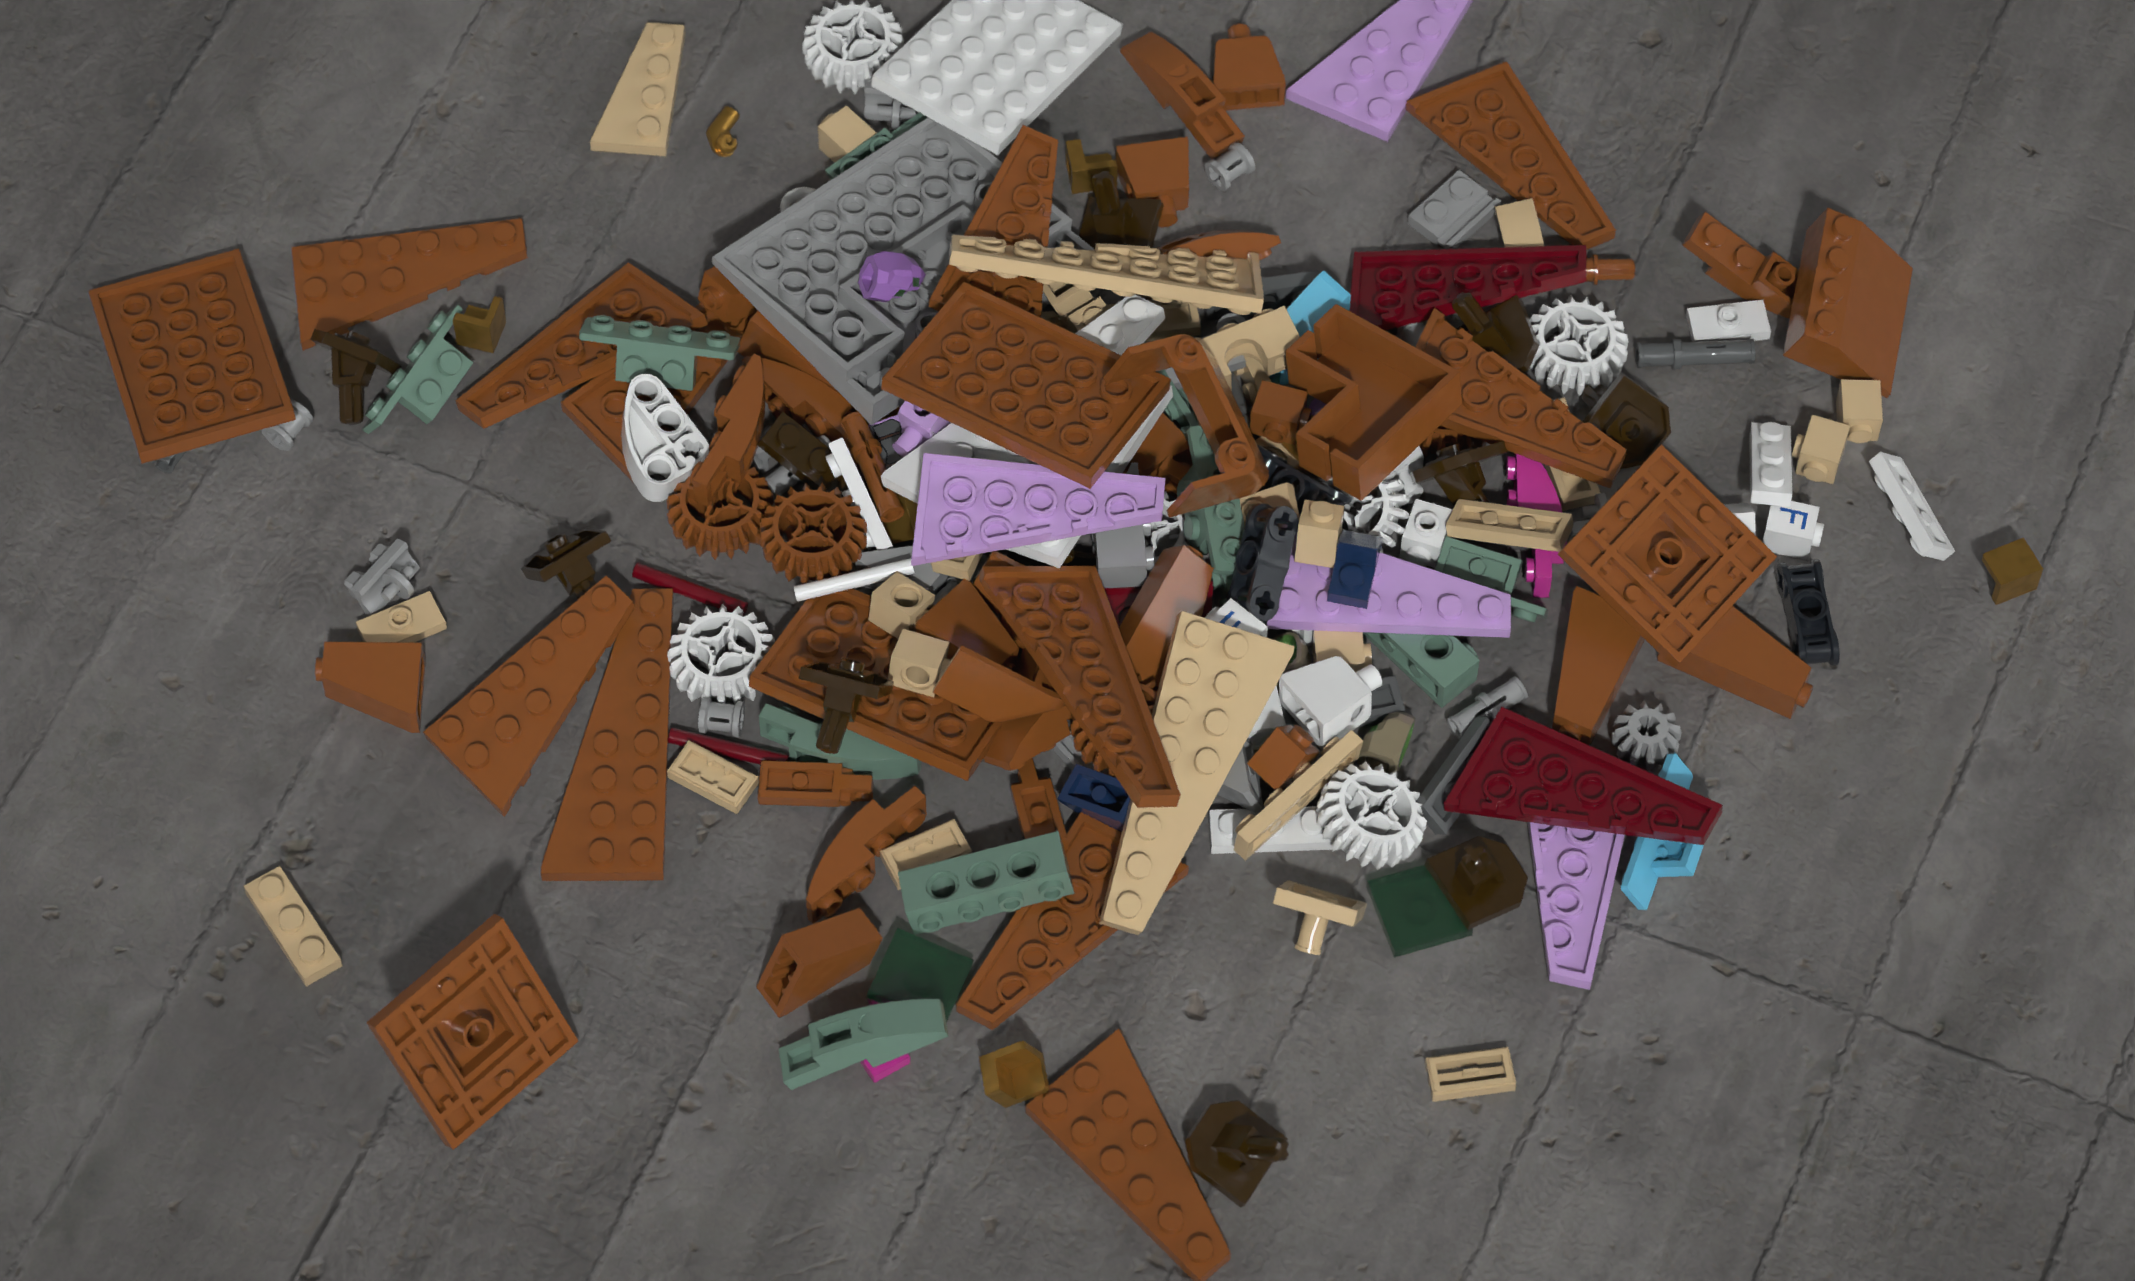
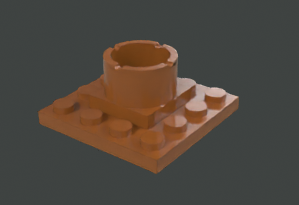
[1558,444,1777,667]
[366,914,578,1150]

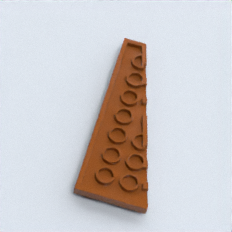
[979,566,1181,808]
[541,589,674,881]

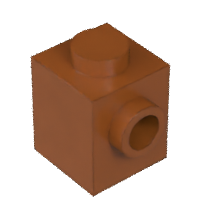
[1250,380,1312,445]
[1247,725,1320,790]

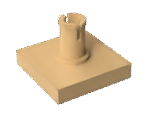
[1273,880,1367,955]

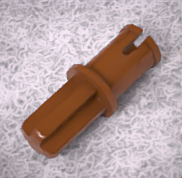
[1586,254,1635,285]

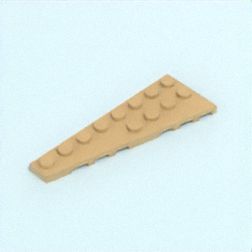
[949,235,1264,315]
[1099,611,1295,935]

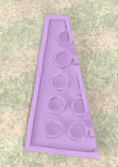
[1286,0,1473,142]
[911,453,1166,566]
[1267,530,1511,638]
[1528,822,1625,990]

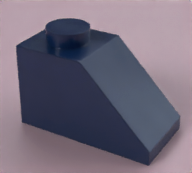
[1057,764,1130,832]

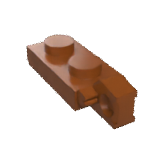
[1011,758,1068,850]
[758,761,874,807]

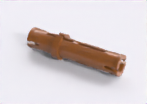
[841,412,905,523]

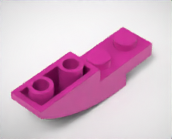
[1506,453,1567,598]

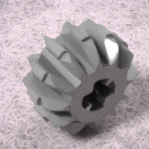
[1611,700,1682,772]

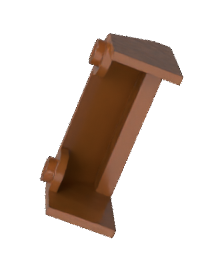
[1103,334,1269,518]
[932,551,1065,723]

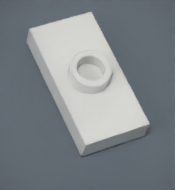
[1686,300,1771,342]

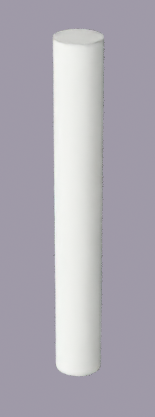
[794,558,915,602]

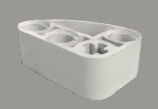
[621,374,710,502]

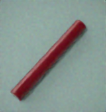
[632,563,748,617]
[668,727,790,765]

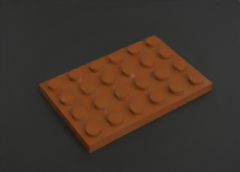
[88,248,296,464]
[881,282,1171,489]
[749,577,1019,781]

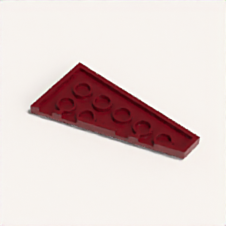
[1350,245,1587,330]
[1444,707,1722,845]

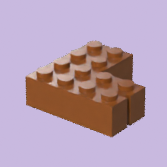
[1285,304,1462,501]

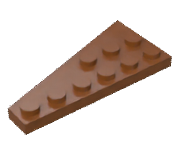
[291,218,527,351]
[455,262,708,429]
[1415,308,1626,489]
[423,575,635,817]
[956,812,1189,1030]

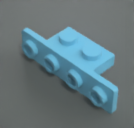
[1621,753,1709,910]

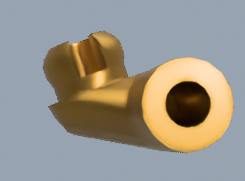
[706,106,739,157]

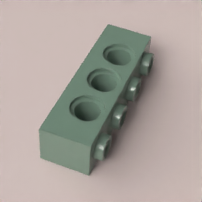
[1362,632,1480,708]
[898,831,1075,935]

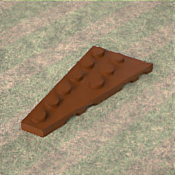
[1405,61,1616,250]
[928,125,1058,317]
[561,303,753,483]
[1025,1029,1231,1281]

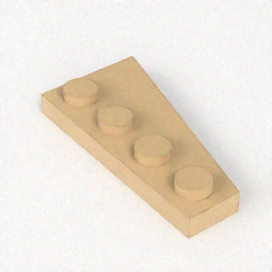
[590,22,685,156]

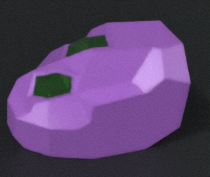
[858,251,926,302]

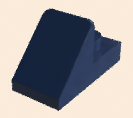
[1327,530,1383,609]

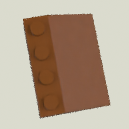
[1783,208,1913,398]

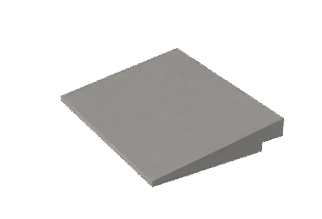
[712,118,1095,425]

